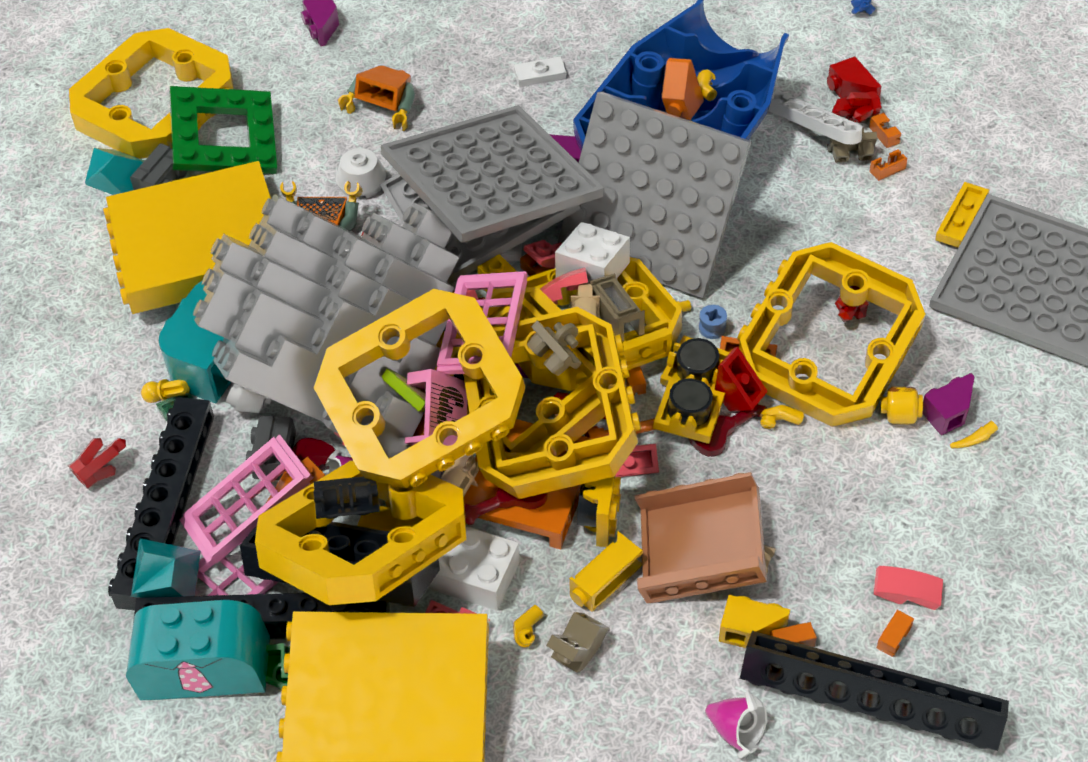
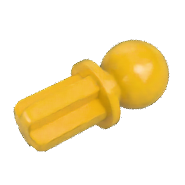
[141,379,190,403]

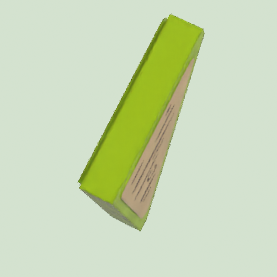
[381,368,426,412]

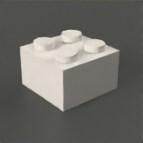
[555,222,630,283]

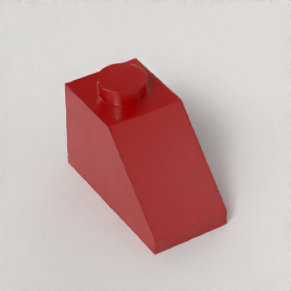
[827,56,882,98]
[715,347,768,412]

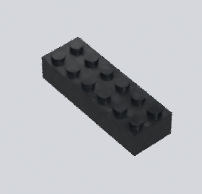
[240,522,440,607]

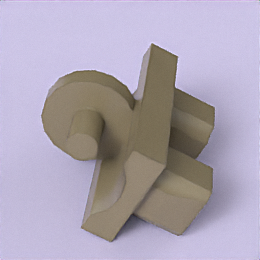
[827,121,878,163]
[527,320,582,376]

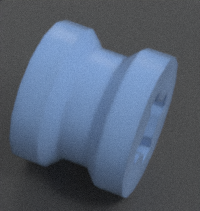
[699,305,727,339]

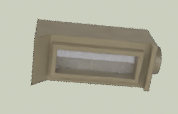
[589,273,645,341]

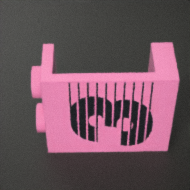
[405,369,467,446]

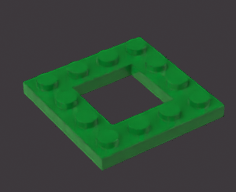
[169,86,277,174]

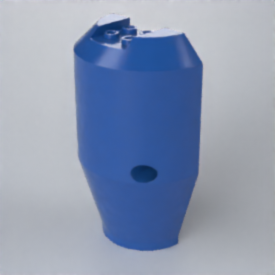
[573,0,789,152]

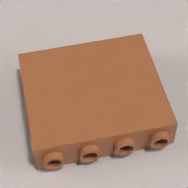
[635,472,767,603]

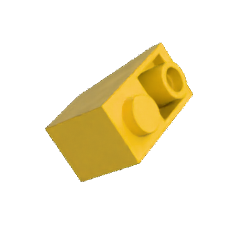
[719,595,791,648]

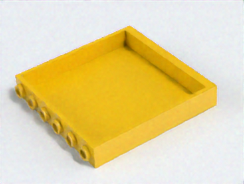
[103,161,271,314]
[276,612,489,762]

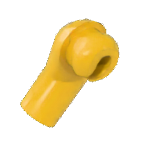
[697,69,717,101]
[760,405,804,429]
[513,605,544,647]

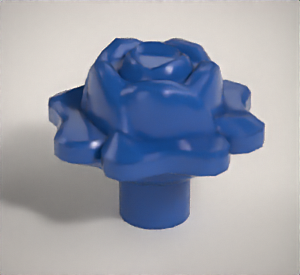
[851,0,876,15]

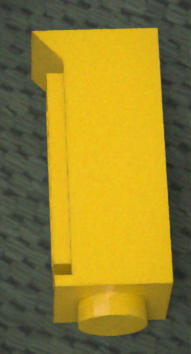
[569,530,643,612]

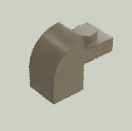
[546,612,609,673]

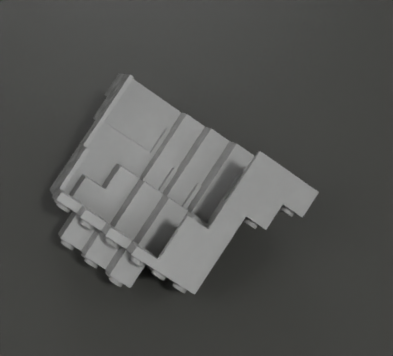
[193,194,459,458]

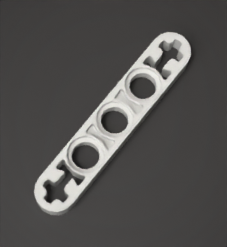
[768,92,862,144]

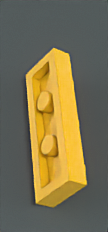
[935,182,989,248]

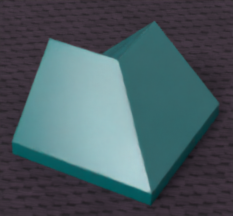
[85,148,145,195]
[131,539,201,598]

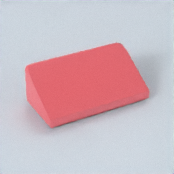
[616,444,659,477]

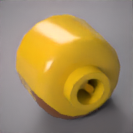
[881,386,923,424]

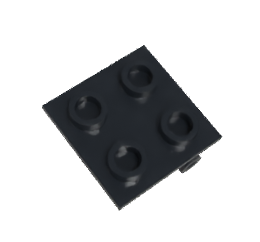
[313,476,380,519]

